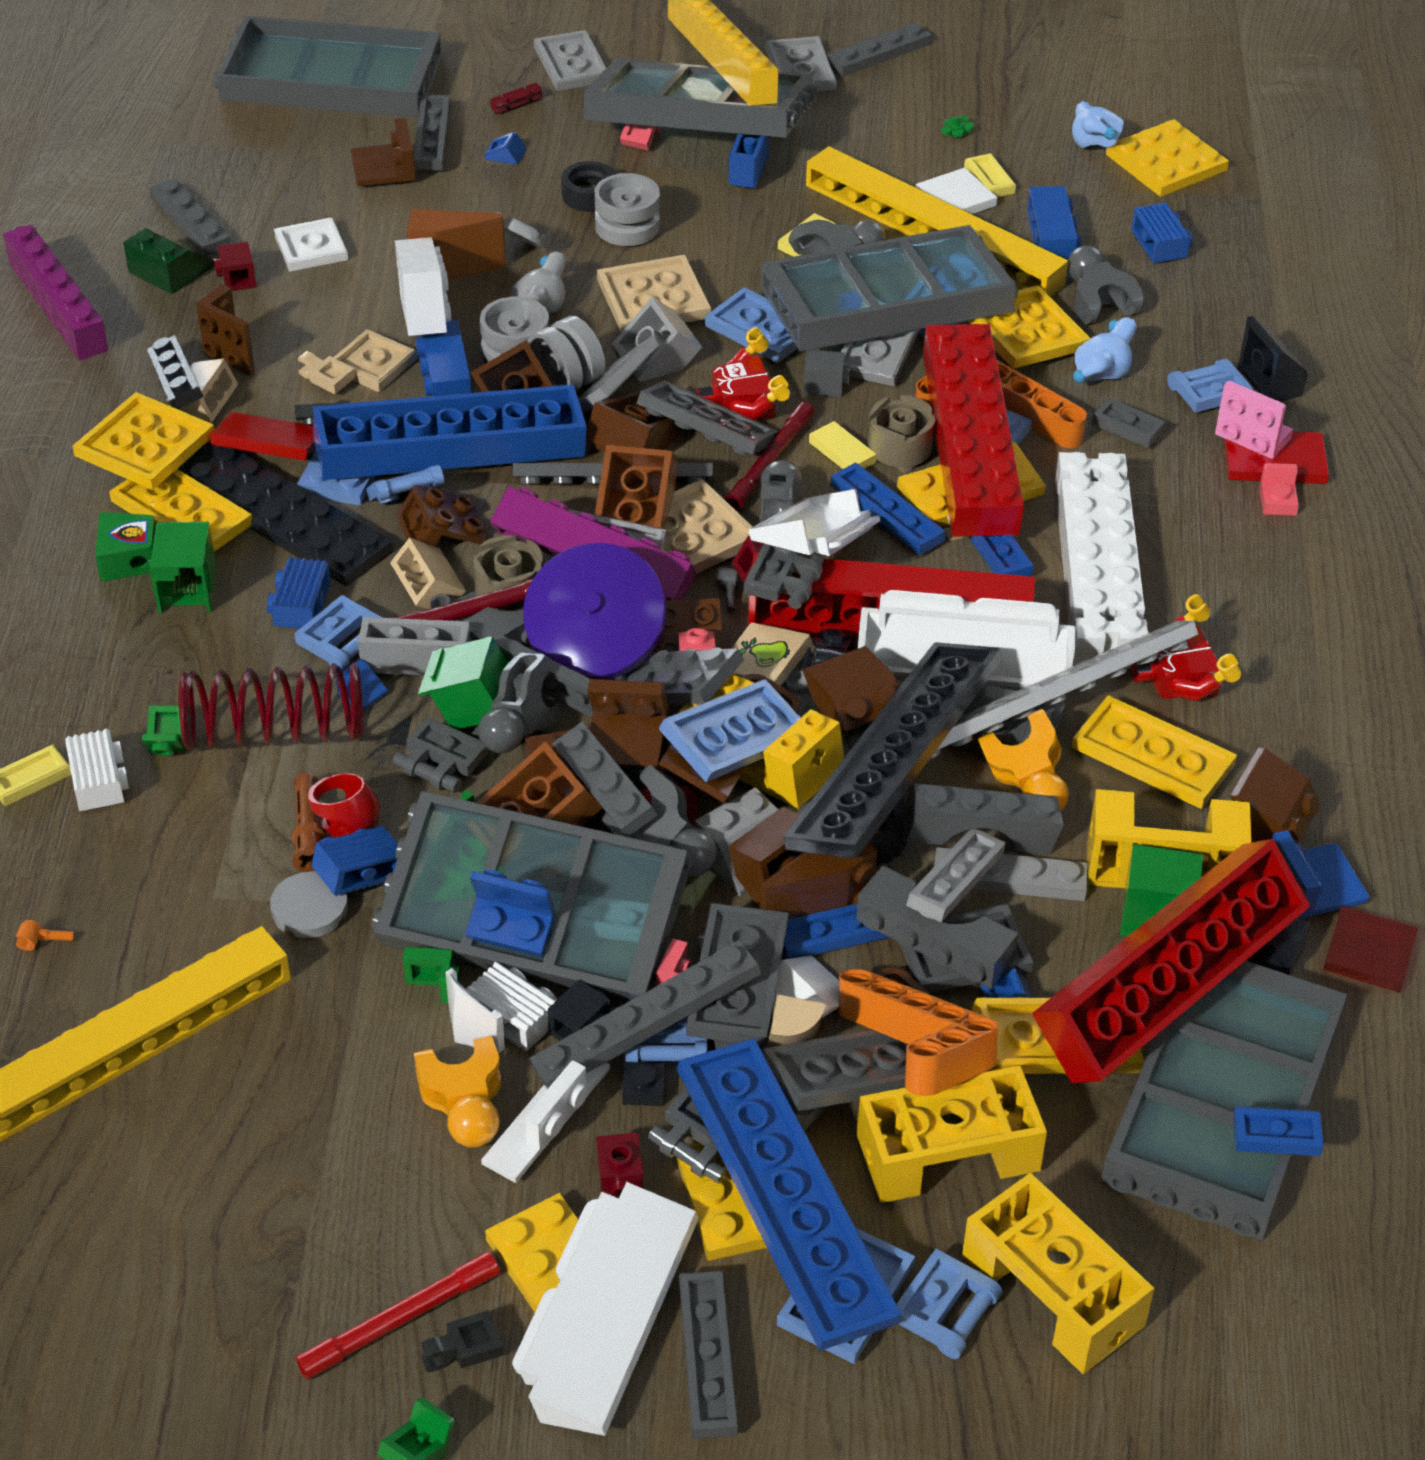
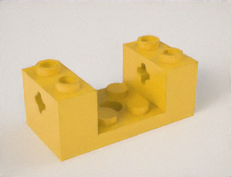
[679,673,844,809]
[1087,789,1251,888]
[857,1065,1047,1203]
[962,1173,1155,1375]

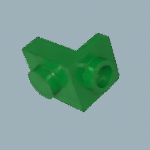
[142,705,188,756]
[403,947,460,1004]
[377,1398,455,1460]

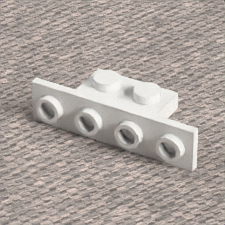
[481,1060,610,1183]

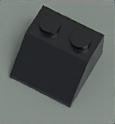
[1238,316,1308,402]

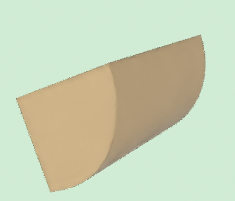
[166,359,238,423]
[390,537,466,609]
[766,994,826,1048]

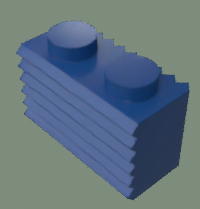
[728,134,769,188]
[1131,202,1192,264]
[267,557,331,629]
[311,826,398,897]

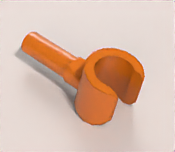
[16,920,74,951]

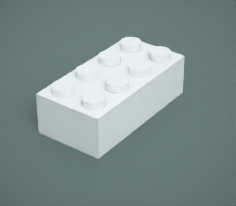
[395,237,452,336]

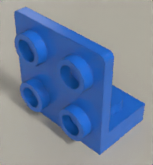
[1272,830,1369,919]
[465,869,556,958]

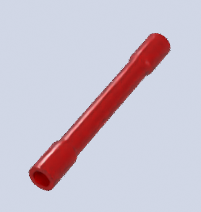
[295,1251,500,1380]

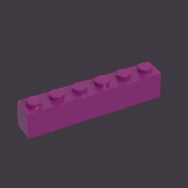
[3,224,109,361]
[490,486,697,600]

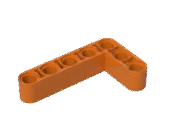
[915,360,1087,448]
[838,969,999,1096]

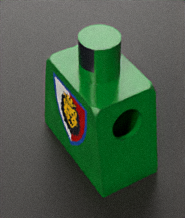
[95,512,156,581]

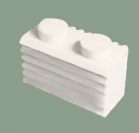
[65,728,129,811]
[466,962,557,1052]

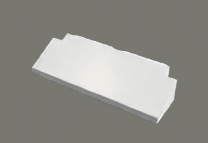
[749,489,880,556]
[858,590,1076,688]
[512,1182,699,1436]

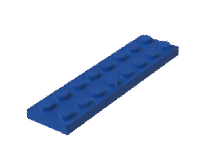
[677,1038,902,1351]

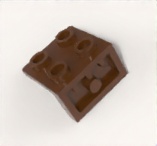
[351,118,415,186]
[196,284,255,375]
[397,485,489,547]
[652,598,723,653]
[587,679,669,769]

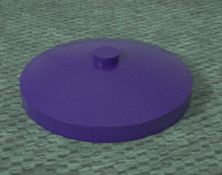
[523,543,667,680]

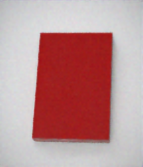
[210,412,316,461]
[1223,432,1329,484]

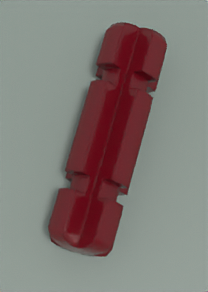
[490,83,542,114]

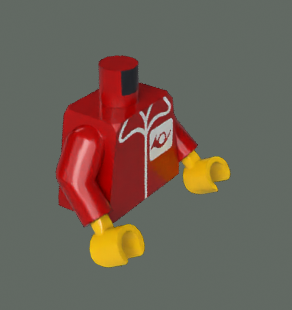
[697,327,790,420]
[1131,594,1241,702]

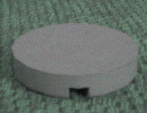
[496,212,549,249]
[270,871,348,938]

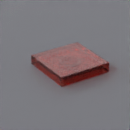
[1323,906,1418,993]

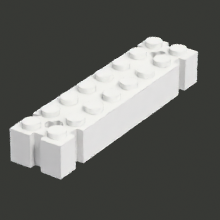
[1055,452,1148,669]

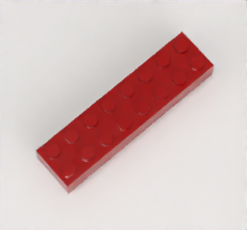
[923,324,1024,537]
[748,552,1035,642]
[1032,839,1311,1083]

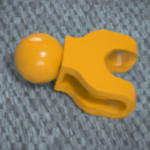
[978,709,1069,812]
[414,1036,502,1148]

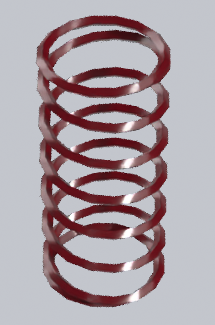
[178,662,363,751]

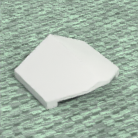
[772,955,839,1018]
[445,968,505,1053]

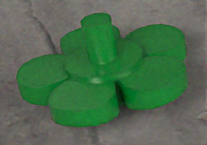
[941,116,974,138]

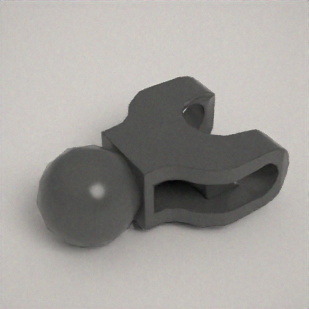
[788,219,886,285]
[1068,245,1143,324]
[759,460,803,523]
[478,652,562,753]
[602,765,717,877]

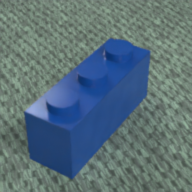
[1027,186,1081,260]
[416,320,471,396]

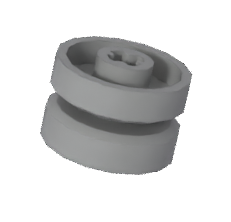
[594,173,660,246]
[480,296,550,363]
[528,315,605,391]

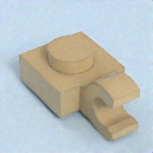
[298,351,355,394]

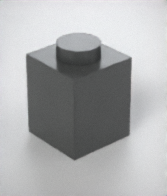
[803,350,850,397]

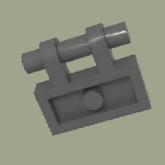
[744,544,824,609]
[392,717,489,793]
[648,1088,727,1183]

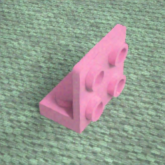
[1215,381,1293,459]

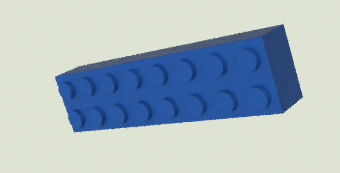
[313,385,587,480]

